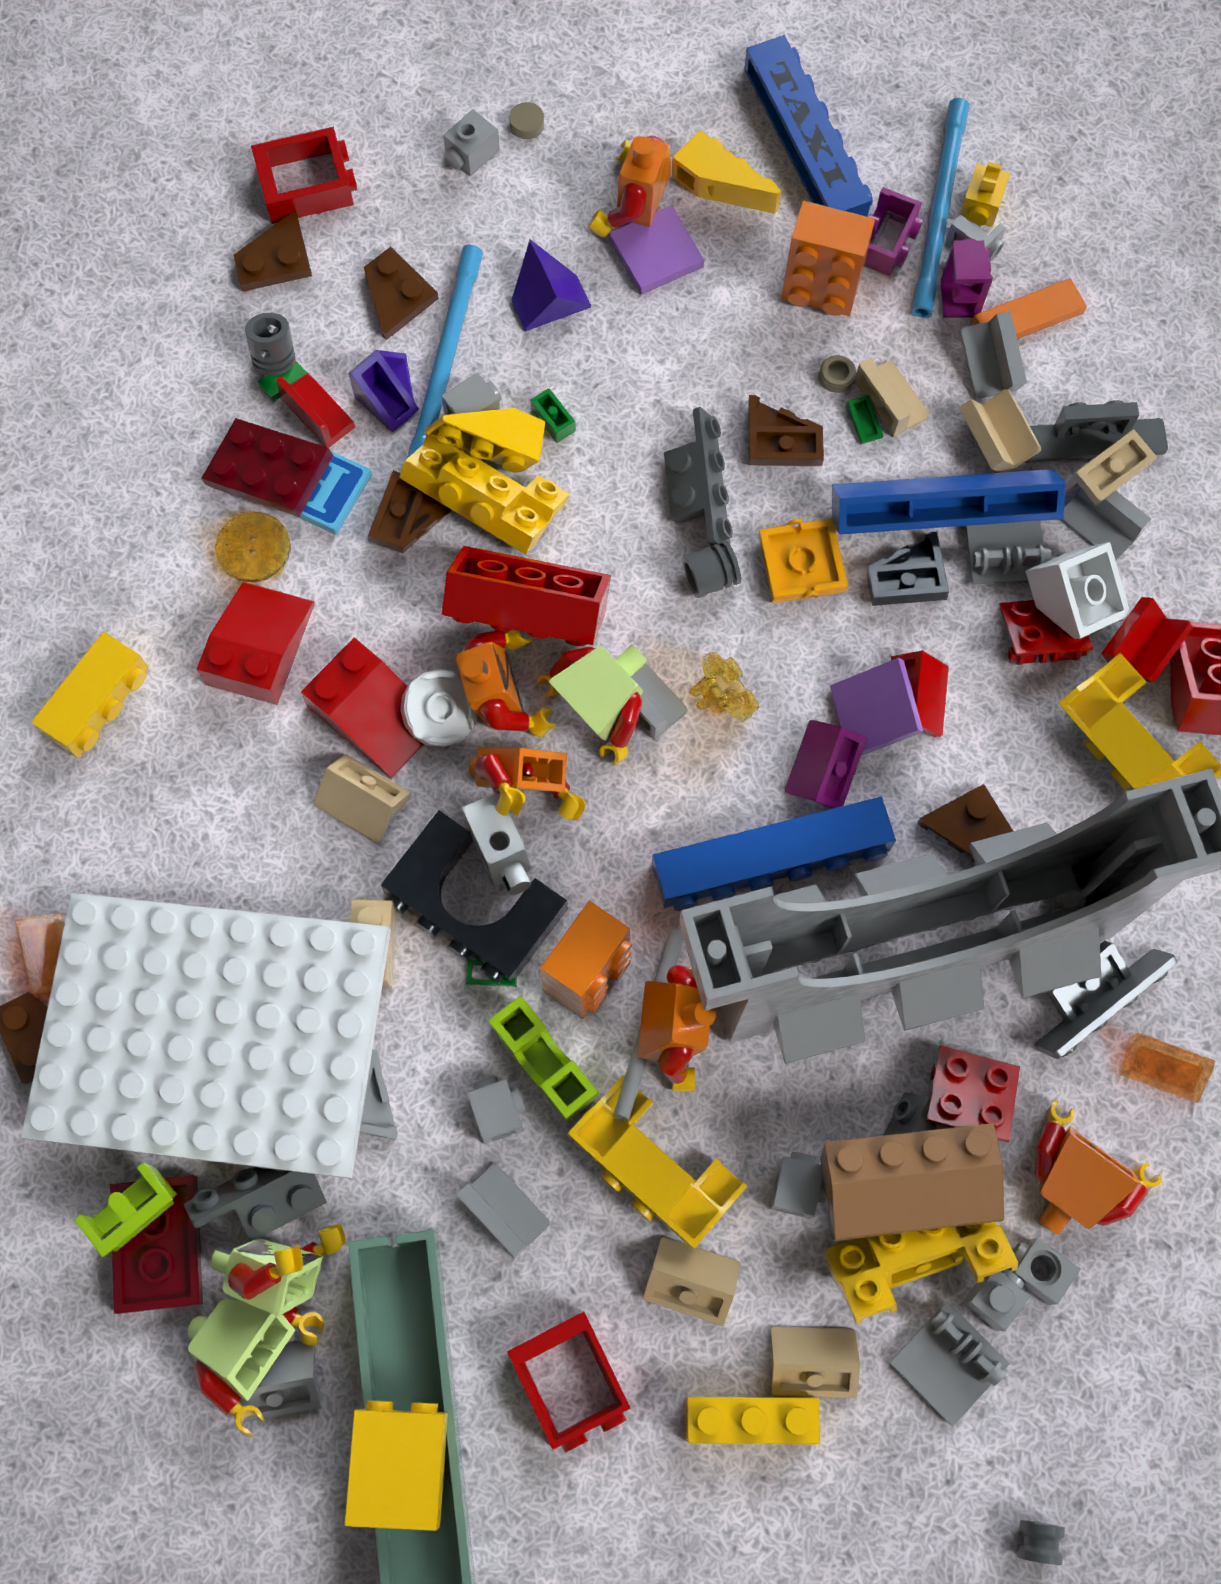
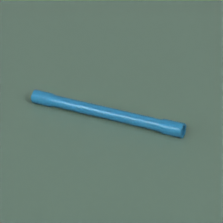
[911,98,970,318]
[407,244,483,458]

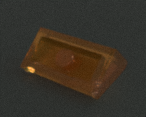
[15,912,65,1000]
[1119,1033,1216,1103]

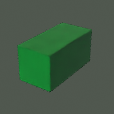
[530,388,576,443]

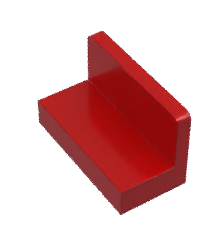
[275,373,356,448]
[1101,597,1193,683]
[891,650,949,737]

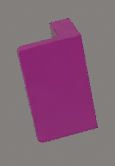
[785,720,867,809]

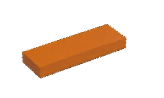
[972,278,1087,339]

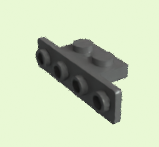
[1024,400,1168,463]
[664,407,733,546]
[1035,940,1178,1059]
[184,1167,327,1242]

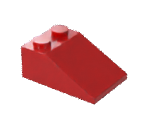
[196,582,315,705]
[1170,622,1221,735]
[301,637,424,779]

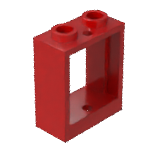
[251,126,358,224]
[507,1311,631,1453]

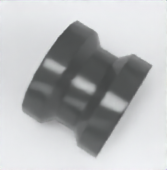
[1017,1520,1065,1565]

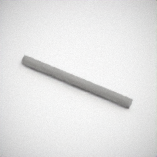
[613,928,683,1121]

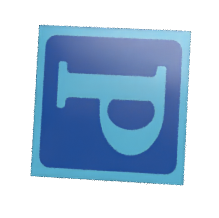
[296,440,372,535]

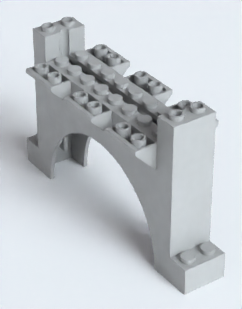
[679,769,1221,1064]

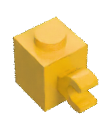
[960,162,1011,228]

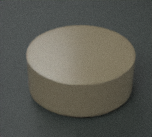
[509,102,544,139]
[819,355,856,393]

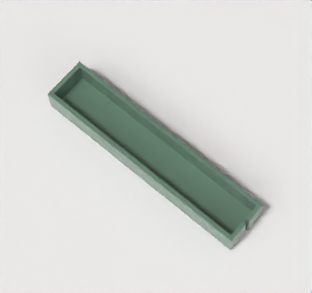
[348,1230,476,1584]

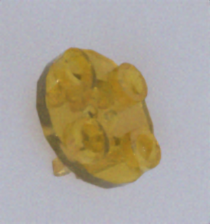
[215,511,291,583]
[689,652,760,722]

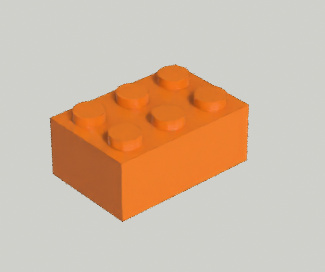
[781,201,875,316]
[540,900,632,1019]

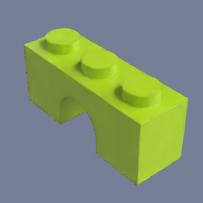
[488,995,599,1124]

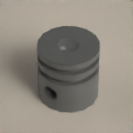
[245,313,296,376]
[682,541,741,598]

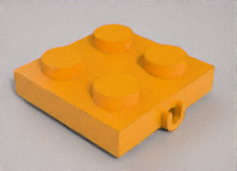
[758,518,848,604]

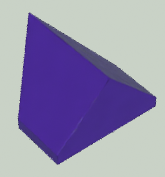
[511,239,591,332]
[348,350,419,432]

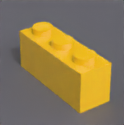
[31,631,149,758]
[686,1396,820,1445]

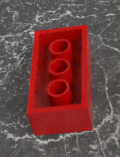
[441,546,611,646]

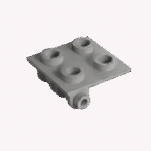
[965,521,1051,584]
[889,1301,1010,1427]

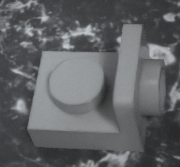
[945,215,1006,261]

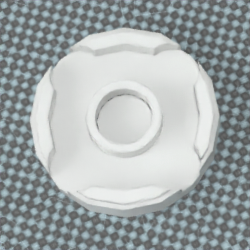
[400,669,478,748]

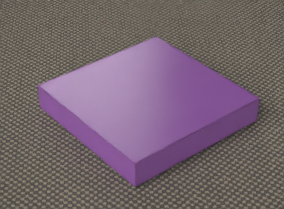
[609,205,705,295]
[830,658,924,756]

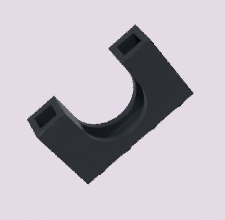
[381,810,568,984]

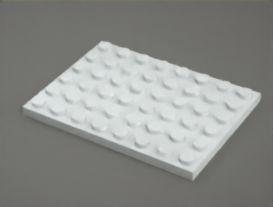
[21,893,391,1179]

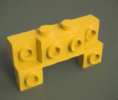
[399,435,569,555]
[1058,653,1221,791]
[568,1075,748,1250]
[825,1222,1018,1325]

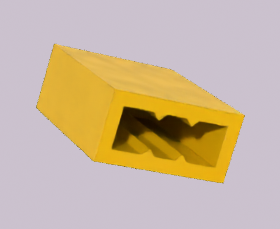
[345,1400,448,1531]

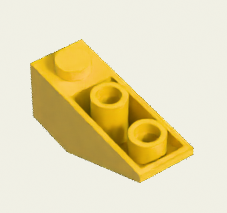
[671,130,781,214]
[424,408,545,473]

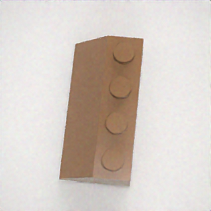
[820,1123,1004,1241]

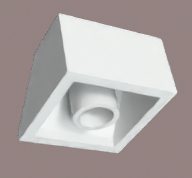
[1026,542,1130,639]

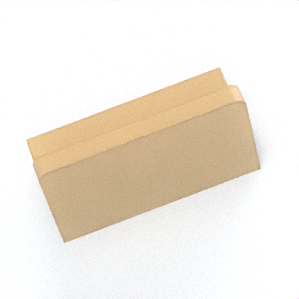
[854,358,929,437]
[959,389,1041,473]
[1066,429,1157,506]
[314,754,411,843]
[642,1237,741,1326]
[770,1326,860,1398]

